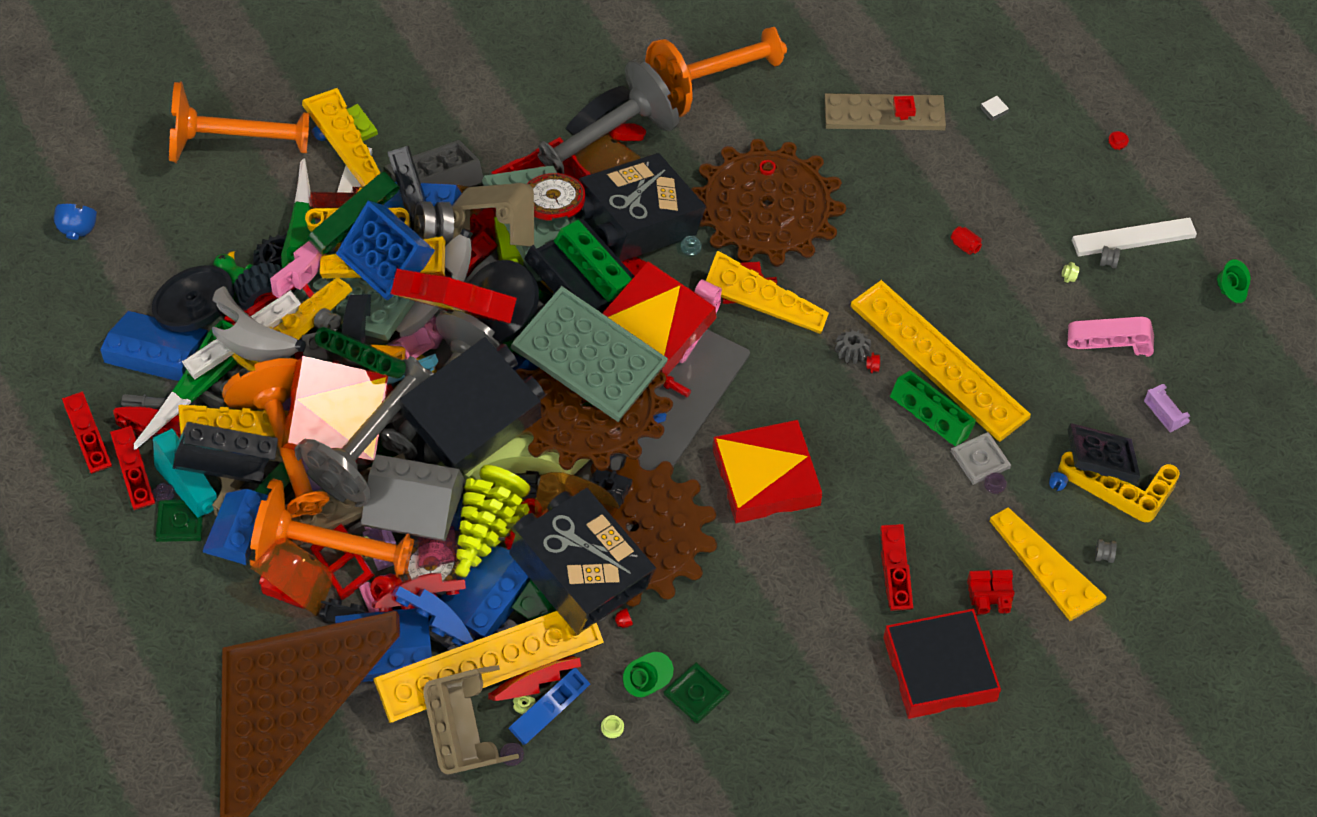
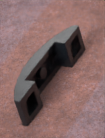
[566,85,630,135]
[342,294,371,371]

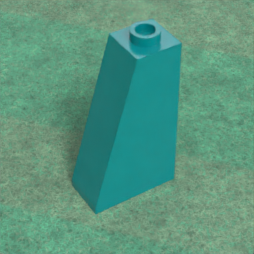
[153,429,217,518]

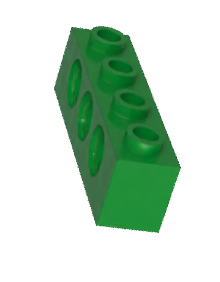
[554,220,632,303]
[890,370,976,447]

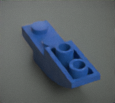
[392,586,474,647]
[508,668,590,745]

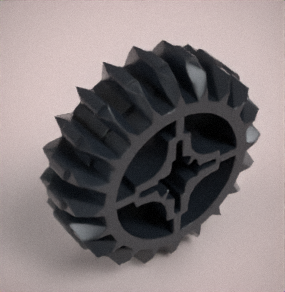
[253,232,287,268]

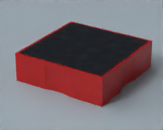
[883,609,1001,719]

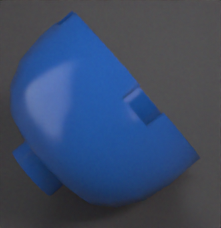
[54,204,97,240]

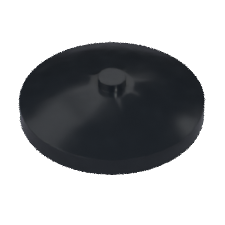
[468,260,539,344]
[152,265,235,332]

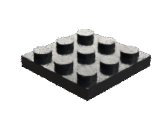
[1068,423,1140,483]

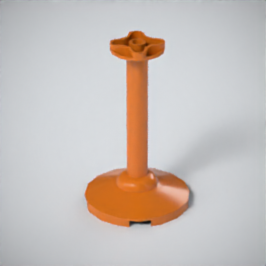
[645,27,787,118]
[169,81,309,163]
[222,358,330,518]
[250,479,414,578]

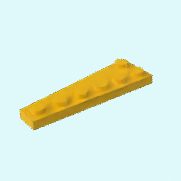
[302,88,380,187]
[320,236,445,278]
[706,251,829,334]
[232,277,353,372]
[178,405,289,438]
[990,507,1107,621]

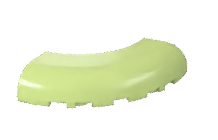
[438,434,590,484]

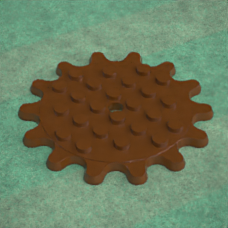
[691,139,847,267]
[515,367,673,471]
[563,457,717,607]

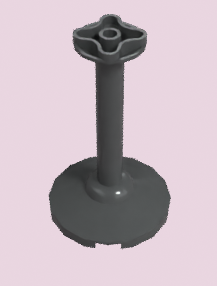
[538,59,679,174]
[379,310,506,461]
[295,356,434,507]

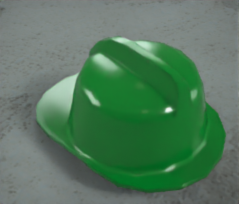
[1217,259,1251,303]
[623,652,674,698]

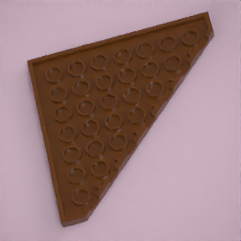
[220,611,400,817]

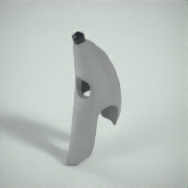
[394,228,473,337]
[212,286,306,362]

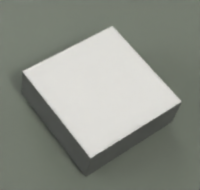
[980,96,1009,121]

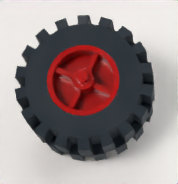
[234,263,292,310]

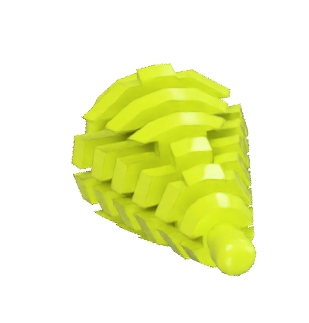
[455,465,530,578]

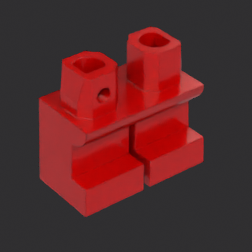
[967,570,1015,614]

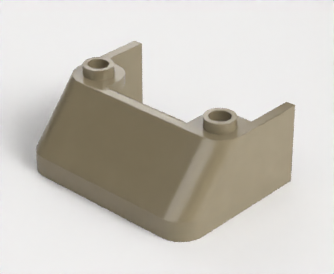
[452,183,534,247]
[423,665,519,774]

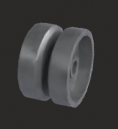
[414,201,454,246]

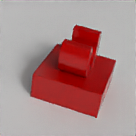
[893,96,916,120]

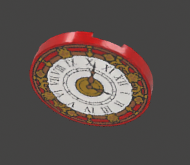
[527,173,585,221]

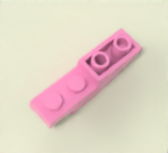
[270,241,327,298]

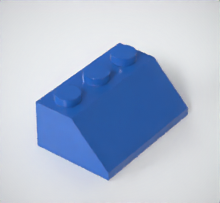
[203,489,268,565]

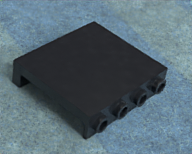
[524,219,635,310]
[172,422,278,484]

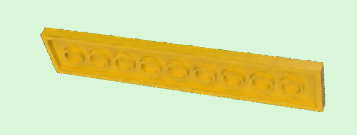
[850,280,1031,442]
[374,611,604,723]

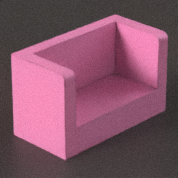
[386,326,435,359]

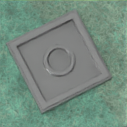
[950,432,1011,485]

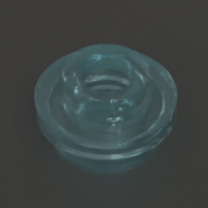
[681,236,701,256]

